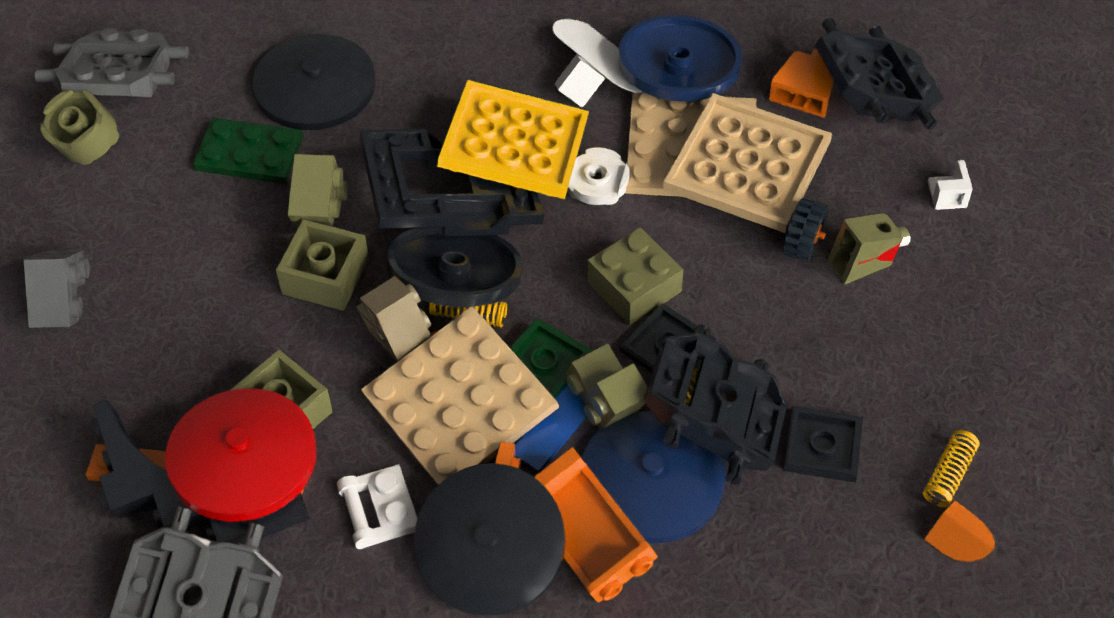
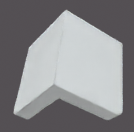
[555,54,605,107]
[928,160,973,210]

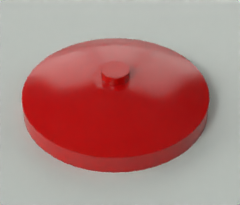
[165,388,317,522]

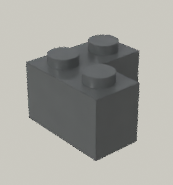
[24,250,90,328]

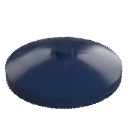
[618,15,742,102]
[582,411,725,543]

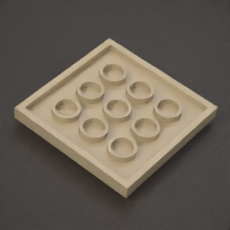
[625,92,756,197]
[663,93,832,233]
[361,307,559,485]

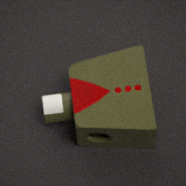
[827,213,910,285]

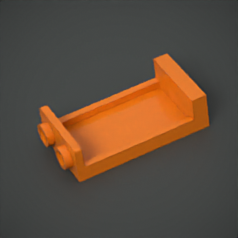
[534,447,658,603]

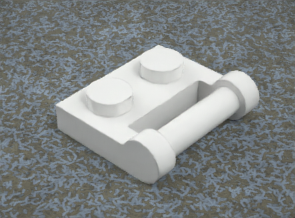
[337,464,417,549]

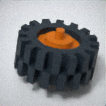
[783,198,829,262]

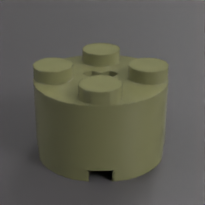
[41,90,119,165]

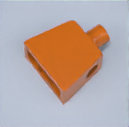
[769,48,834,118]

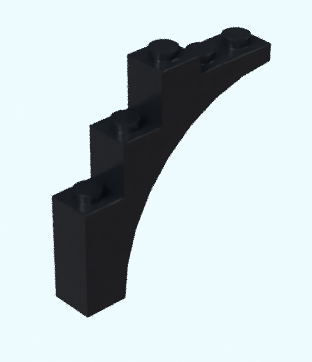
[91,400,310,545]

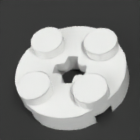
[568,148,629,205]

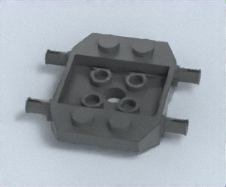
[35,28,189,97]
[110,507,283,618]

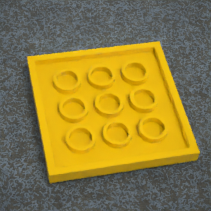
[437,80,589,199]

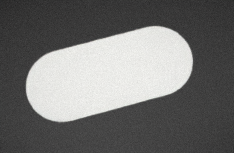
[553,19,644,93]

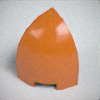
[924,501,995,562]

